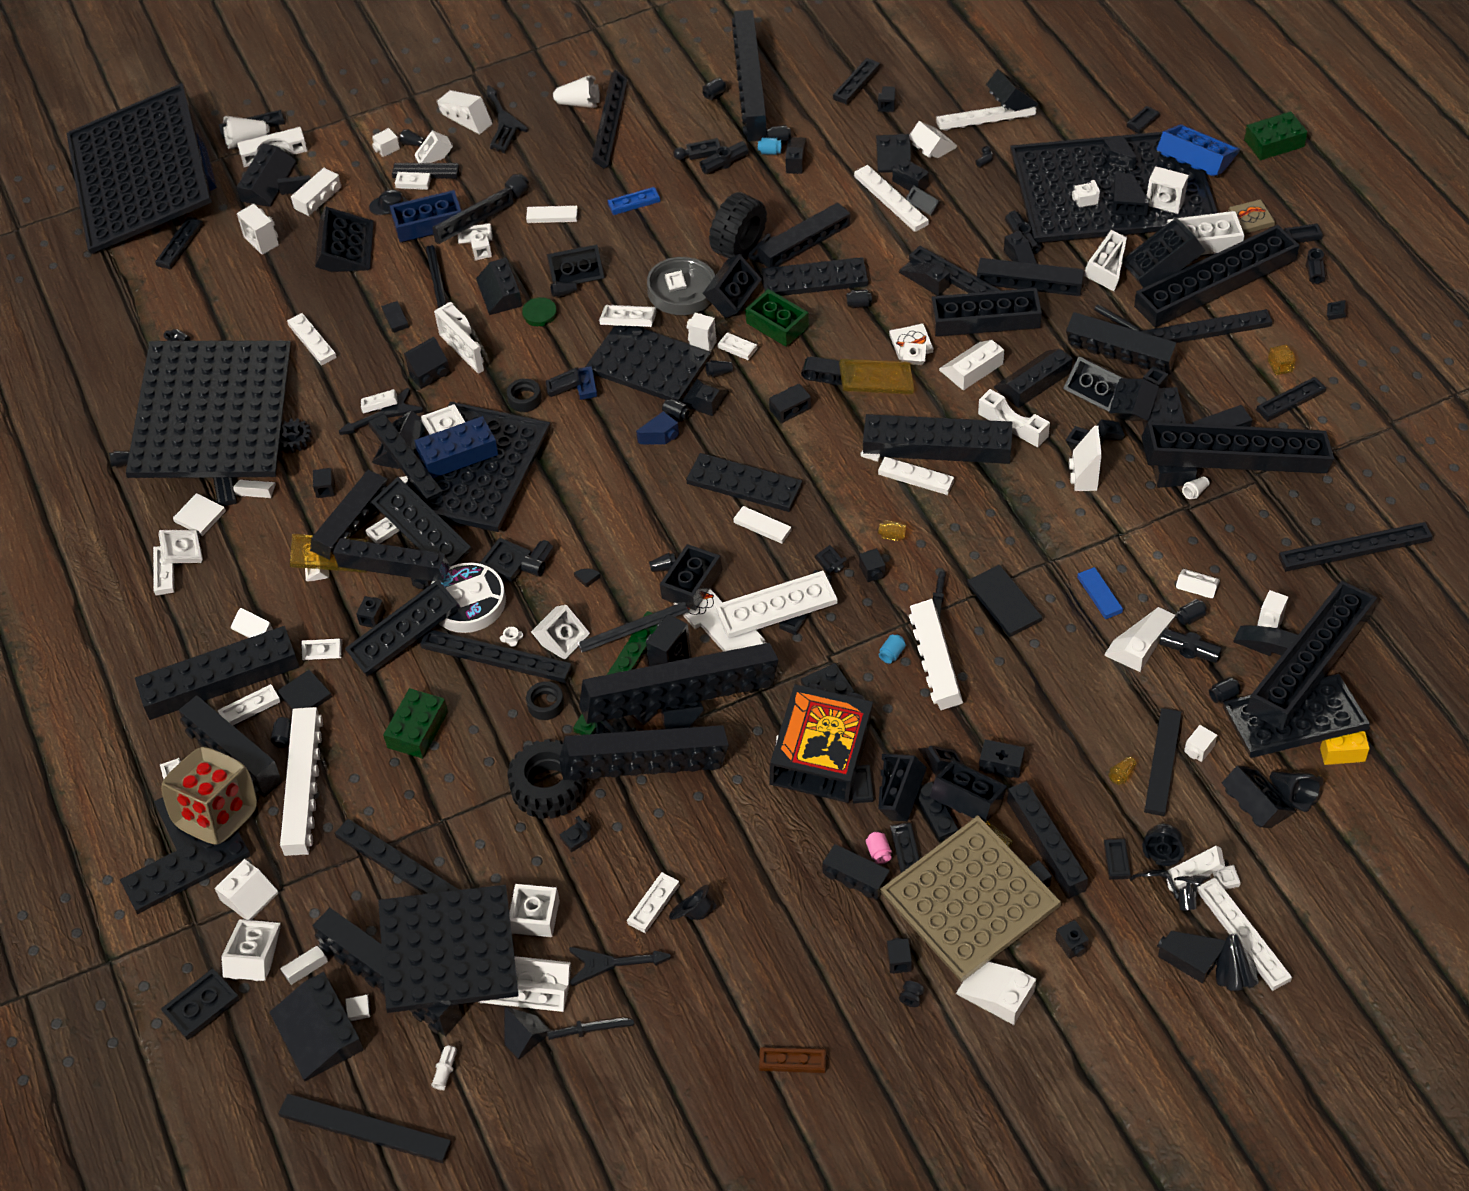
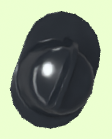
[369,189,408,215]
[669,885,716,920]

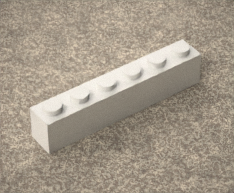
[909,599,963,710]

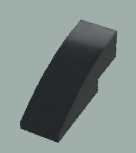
[1233,625,1298,656]

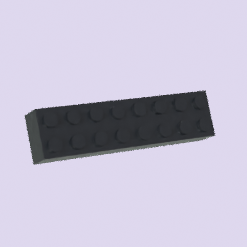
[863,414,1012,464]
[135,626,300,720]
[559,725,729,780]
[312,908,463,1037]

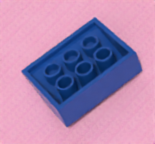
[1157,124,1240,176]

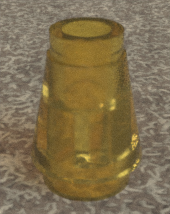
[1109,757,1136,785]

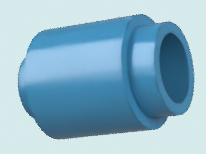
[758,138,781,155]
[879,635,906,664]

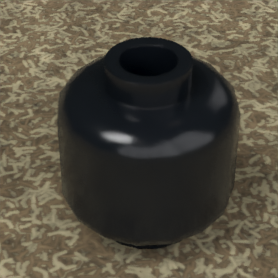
[504,174,529,199]

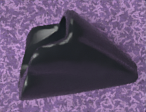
[1269,771,1323,812]
[1216,934,1259,991]

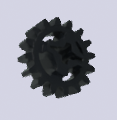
[279,418,312,453]

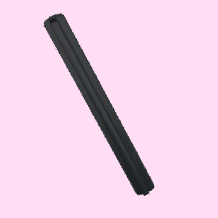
[426,245,447,308]
[578,602,688,652]

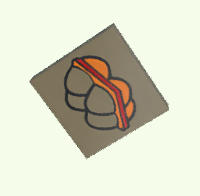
[1228,199,1275,234]

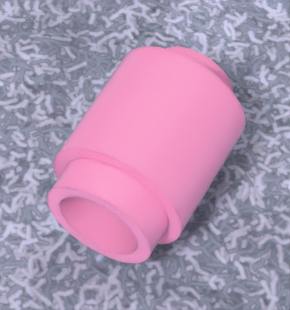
[866,832,892,864]

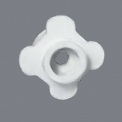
[500,627,523,647]

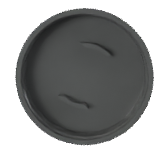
[647,257,715,315]

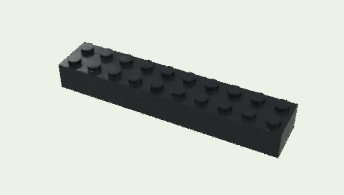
[732,10,767,142]
[1134,225,1300,328]
[1141,422,1334,474]
[1246,581,1378,730]
[579,643,779,724]

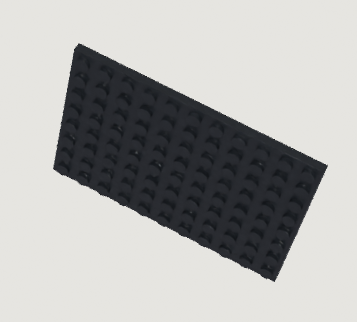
[66,83,212,254]
[1010,132,1218,243]
[126,340,291,478]

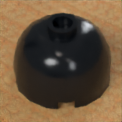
[1142,823,1185,866]

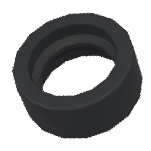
[507,378,542,412]
[526,681,565,720]

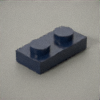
[577,366,597,400]

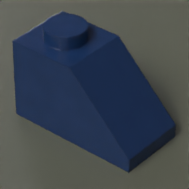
[636,411,679,445]

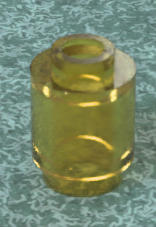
[878,520,906,541]

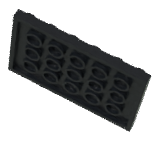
[585,325,711,402]
[1223,674,1370,758]

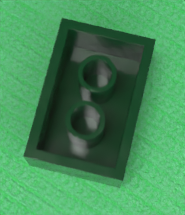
[1244,111,1307,161]
[745,289,809,347]
[383,688,448,759]

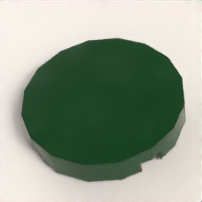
[522,297,557,326]

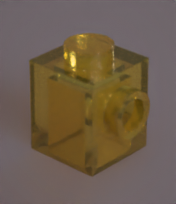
[1268,344,1295,375]

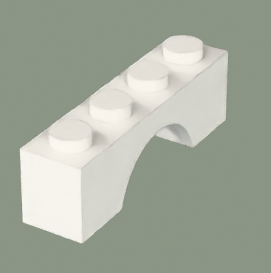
[237,127,307,167]
[978,389,1050,448]

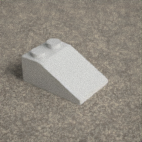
[1069,426,1101,491]
[222,919,281,981]
[956,962,1036,1025]

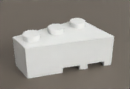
[437,91,492,135]
[1084,230,1126,291]

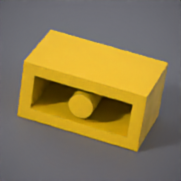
[1320,731,1369,765]

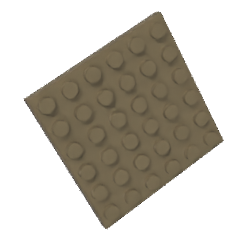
[880,816,1061,982]

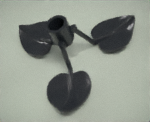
[1130,859,1229,910]

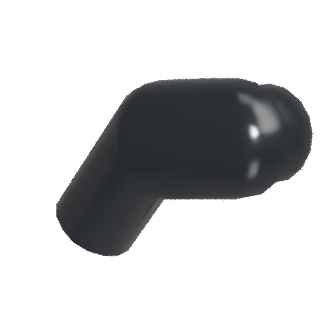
[975,146,993,168]
[163,329,190,341]

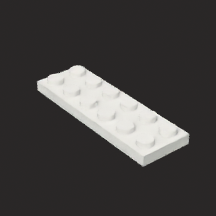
[715,571,837,639]

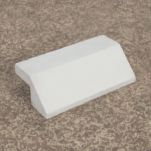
[480,956,571,1012]

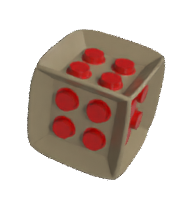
[161,747,257,844]

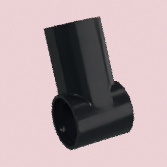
[1305,248,1325,284]
[521,540,554,577]

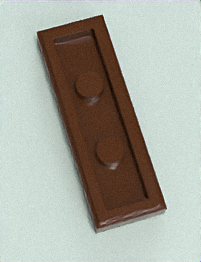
[759,1047,826,1073]

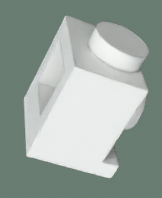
[1072,180,1100,207]
[899,342,926,365]

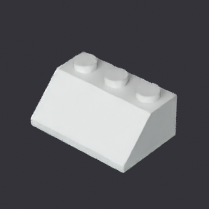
[939,340,1004,390]

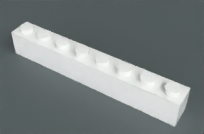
[280,707,323,856]

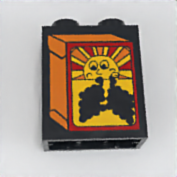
[769,684,873,803]

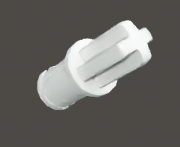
[431,1045,457,1090]

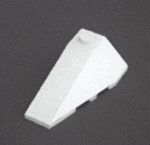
[1105,607,1176,672]

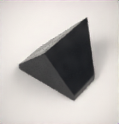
[918,745,965,776]
[504,1006,552,1060]

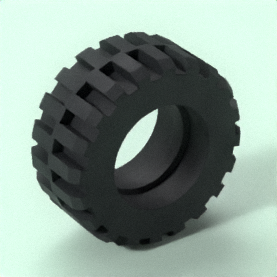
[709,192,767,259]
[507,739,587,819]

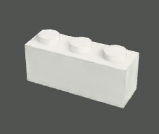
[291,168,341,216]

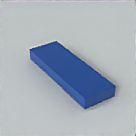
[608,187,660,215]
[1077,567,1123,619]

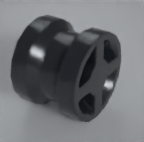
[899,981,925,1007]

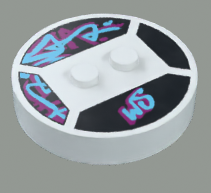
[431,563,506,633]

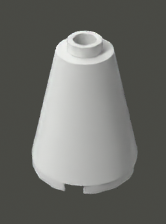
[553,75,600,108]
[223,116,269,149]

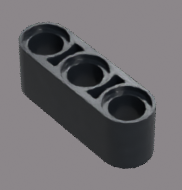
[801,357,855,386]

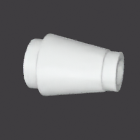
[1182,476,1209,499]

